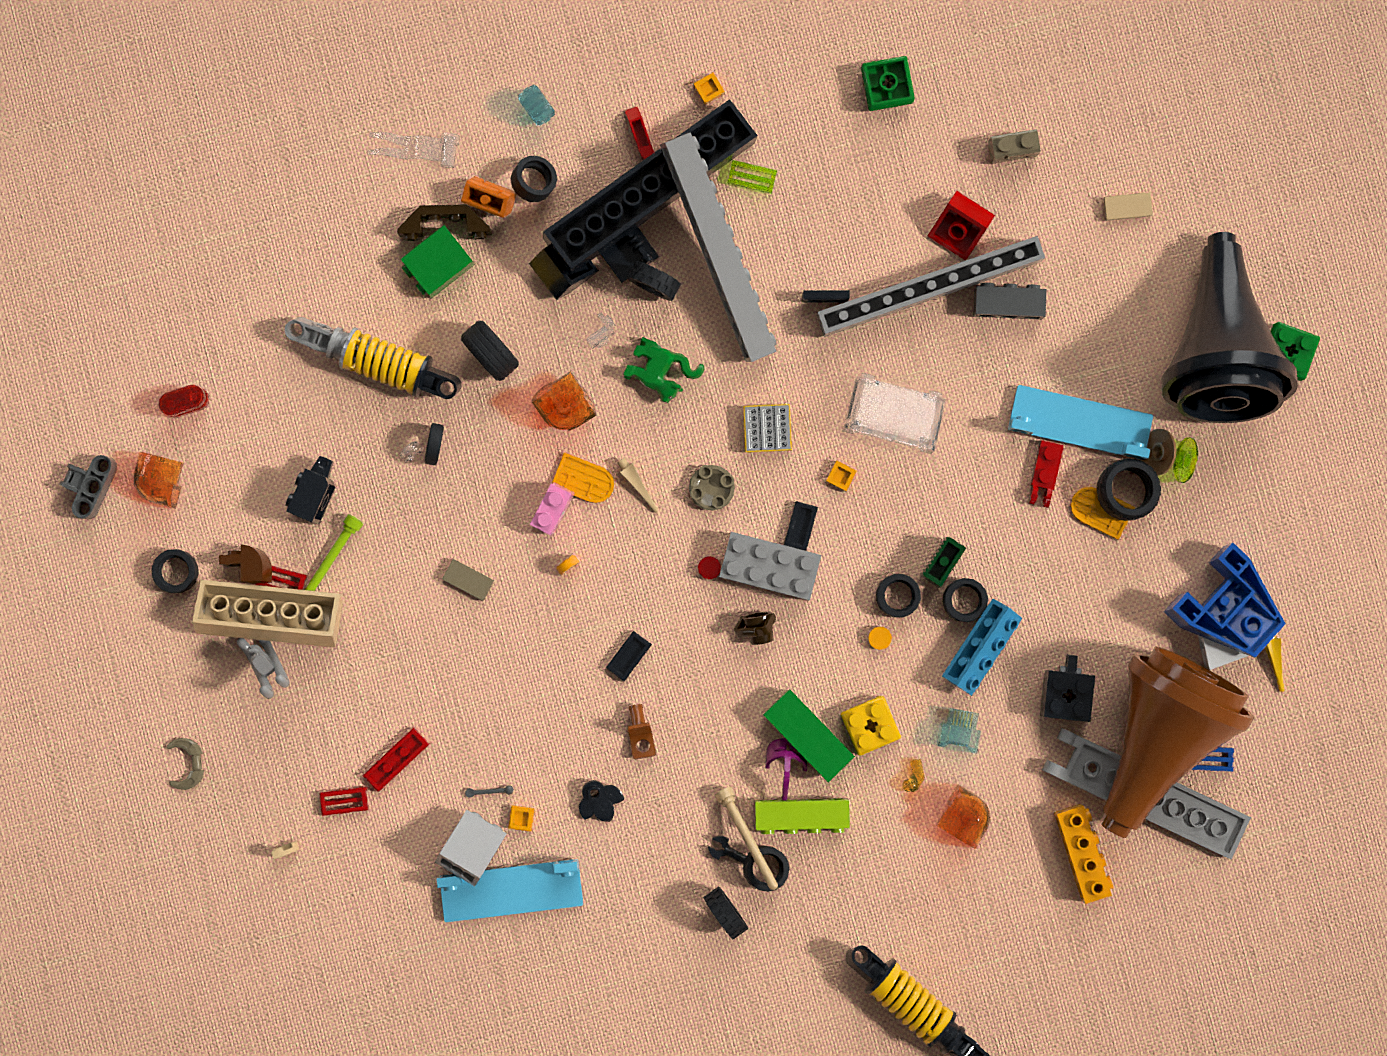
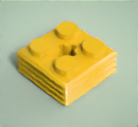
[840,696,901,756]

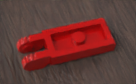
[1029,440,1064,508]

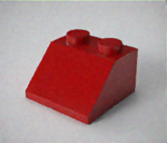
[927,191,995,261]

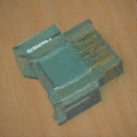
[936,708,981,754]

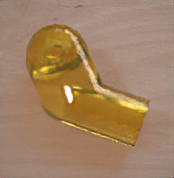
[902,758,925,792]

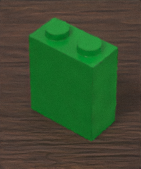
[401,225,475,298]

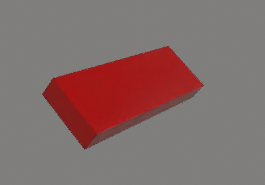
[362,727,430,792]

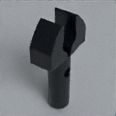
[708,835,747,864]

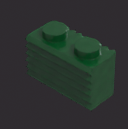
[920,537,966,588]

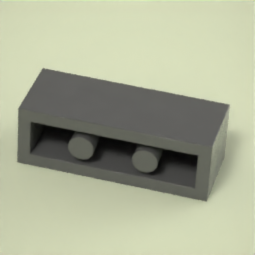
[973,283,1047,320]

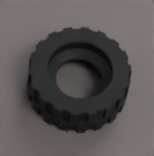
[627,261,681,301]
[703,886,748,940]

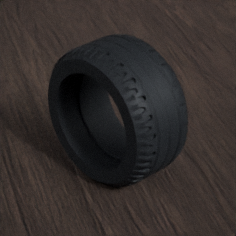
[461,320,519,381]
[1097,458,1161,521]

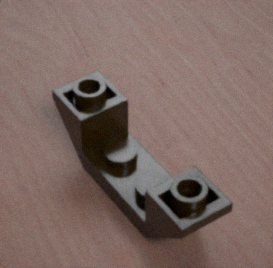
[397,204,492,241]

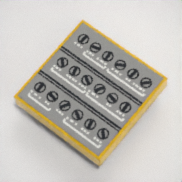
[743,404,792,453]

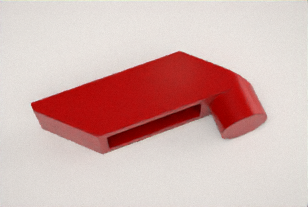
[625,106,654,160]

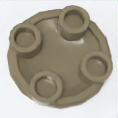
[689,465,735,511]

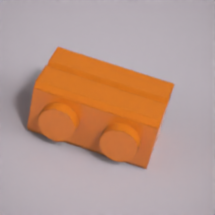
[461,176,517,218]

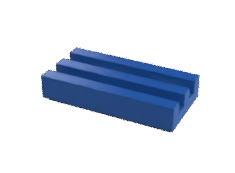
[1192,747,1234,772]

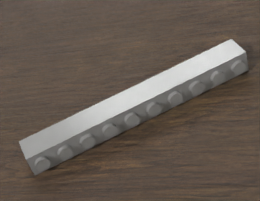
[660,132,776,362]
[816,236,1045,337]

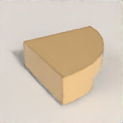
[271,841,299,859]

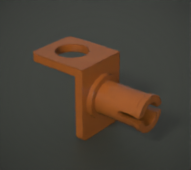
[627,704,656,760]

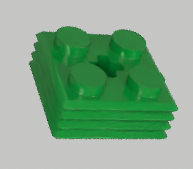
[861,56,915,111]
[1271,322,1320,381]

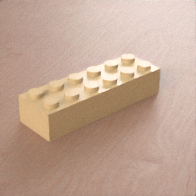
[192,580,343,648]

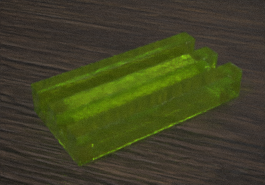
[727,160,777,194]

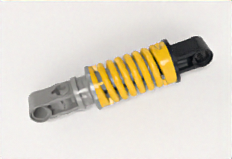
[285,317,462,399]

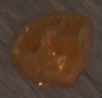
[532,371,597,431]
[133,452,184,509]
[936,784,991,849]

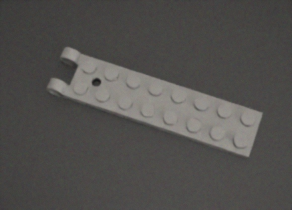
[1042,728,1251,860]

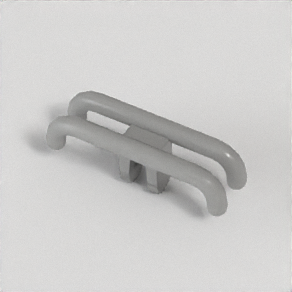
[237,638,290,699]

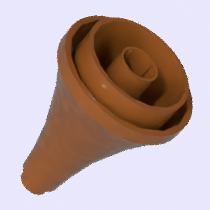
[1101,646,1254,838]

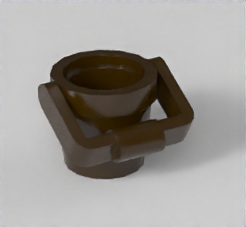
[734,611,776,645]

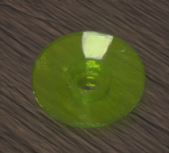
[1173,437,1198,483]

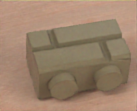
[988,129,1041,164]

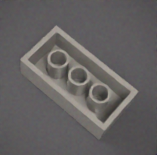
[719,532,821,601]

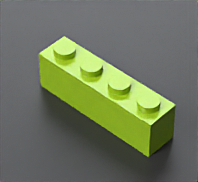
[755,798,850,834]

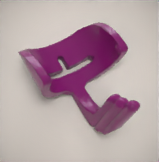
[765,738,807,801]

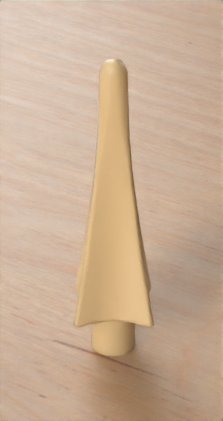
[617,457,659,513]

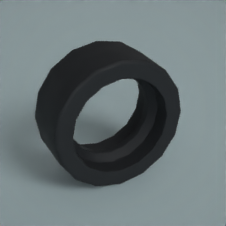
[510,156,557,202]
[152,549,199,593]
[876,574,921,618]
[942,578,988,622]
[743,845,790,892]

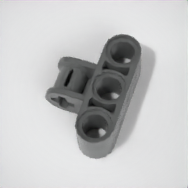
[59,455,117,519]

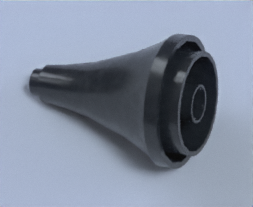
[1161,232,1298,423]

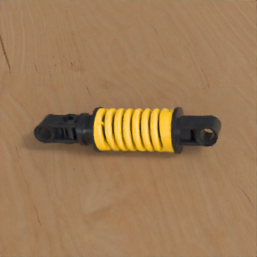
[846,945,990,1056]

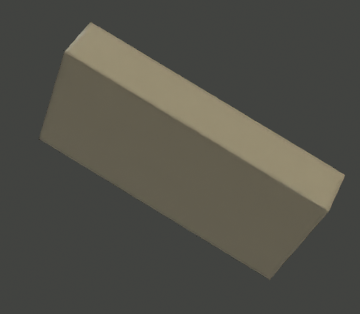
[442,559,495,601]

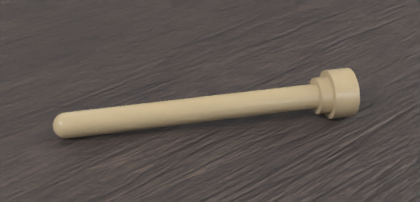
[715,787,778,890]

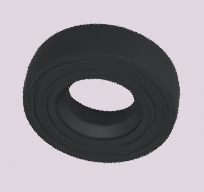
[425,423,444,465]

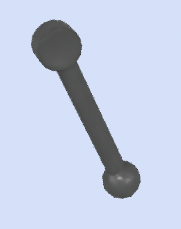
[465,785,514,798]

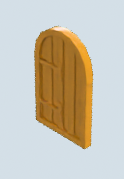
[552,452,615,503]
[1070,487,1135,540]

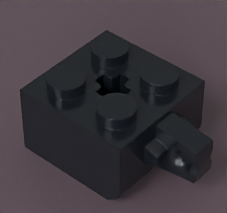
[285,456,336,525]
[1040,654,1095,722]

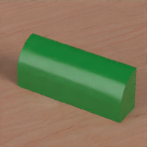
[763,689,855,783]

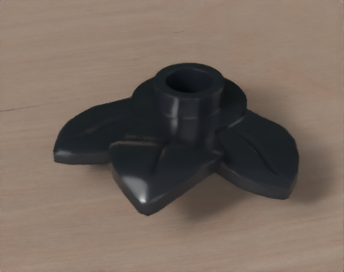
[579,780,624,822]

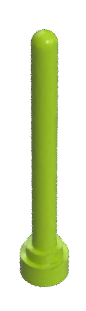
[305,514,364,591]

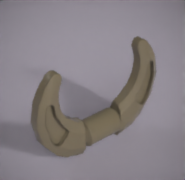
[167,738,204,790]

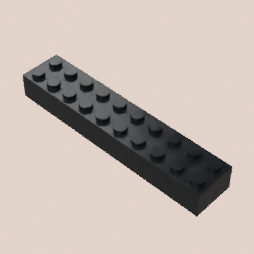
[543,99,758,275]

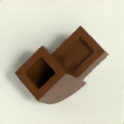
[219,545,272,584]

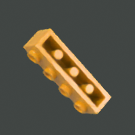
[1054,804,1114,904]

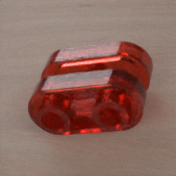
[158,385,210,418]

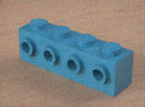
[942,599,1023,696]

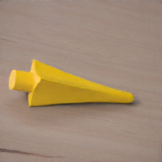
[1265,635,1284,692]

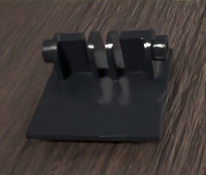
[601,228,659,283]

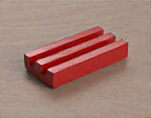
[255,566,307,590]
[319,787,369,816]

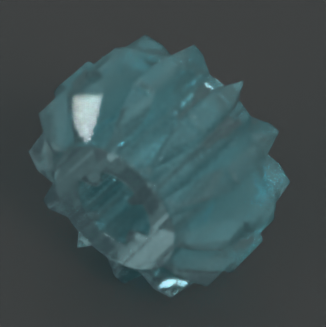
[518,84,555,126]

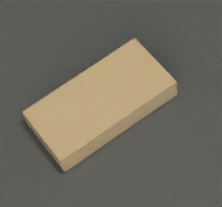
[1103,192,1153,221]

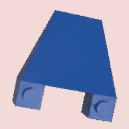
[1164,542,1286,658]

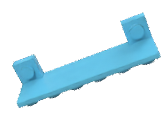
[1008,385,1153,460]
[437,859,583,922]

